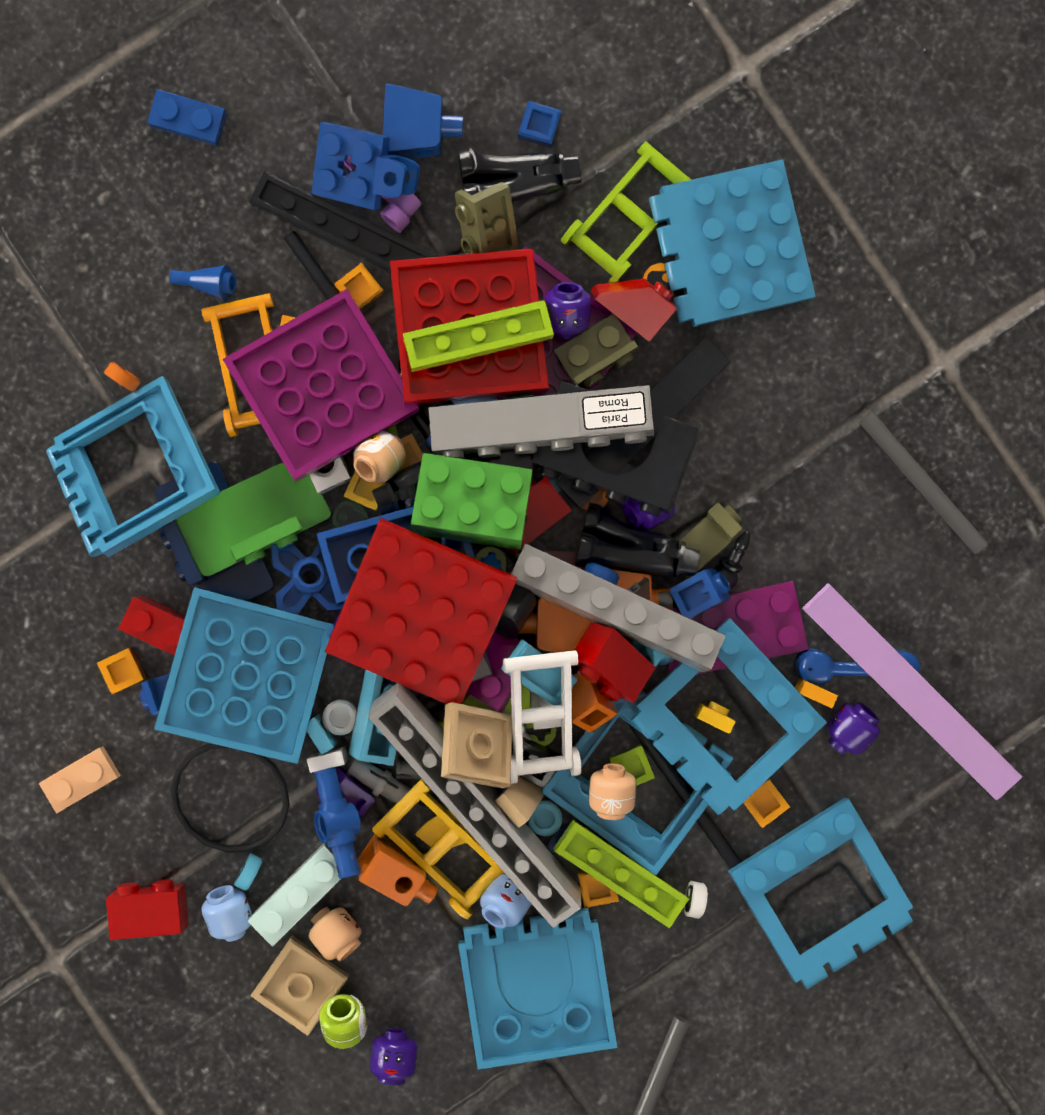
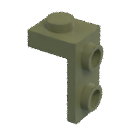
[679,502,743,579]

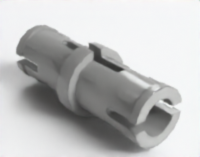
[347,759,411,804]

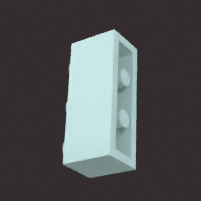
[248,843,340,947]

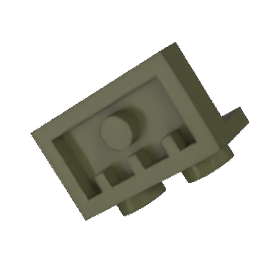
[455,182,519,254]
[553,314,638,389]

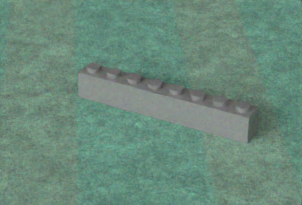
[368,683,581,928]

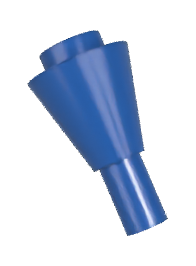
[169,265,237,300]

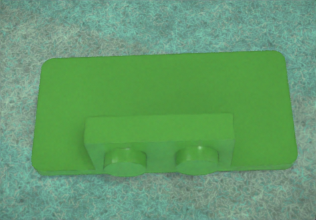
[176,462,331,577]

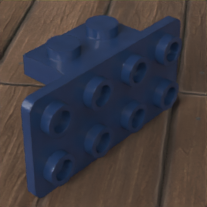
[155,462,274,601]

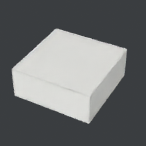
[307,746,349,773]

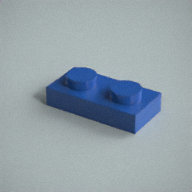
[147,89,227,146]

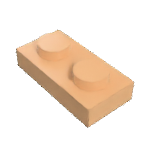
[39,746,121,814]

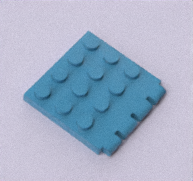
[649,159,816,327]
[458,908,617,1070]

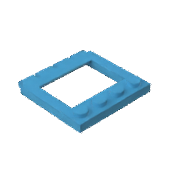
[46,376,221,558]
[630,618,827,815]
[541,691,733,876]
[728,797,913,990]

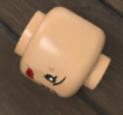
[309,907,362,962]

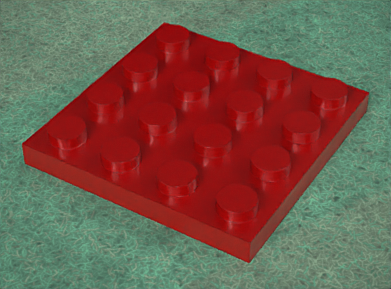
[390,249,549,405]
[324,518,518,704]

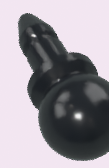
[714,530,751,590]

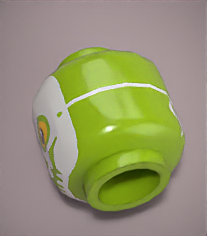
[319,994,367,1049]

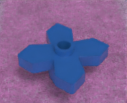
[271,544,344,615]

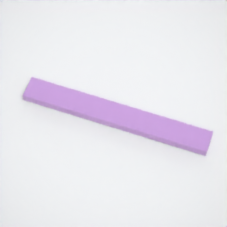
[802,583,1022,801]

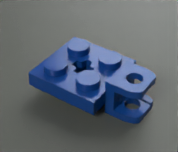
[311,122,420,210]

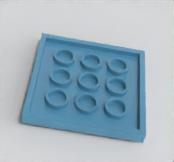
[154,587,334,764]

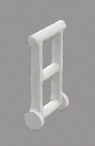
[503,650,581,784]

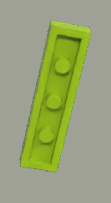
[403,300,554,372]
[553,820,689,928]

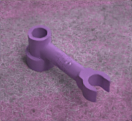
[344,156,422,233]

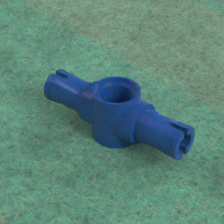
[314,767,361,879]

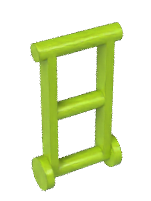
[560,141,691,283]

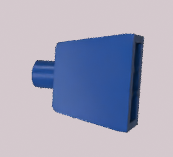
[383,84,463,159]

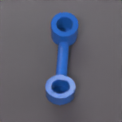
[794,648,920,686]

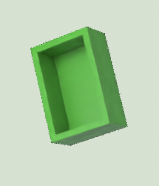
[411,453,533,550]

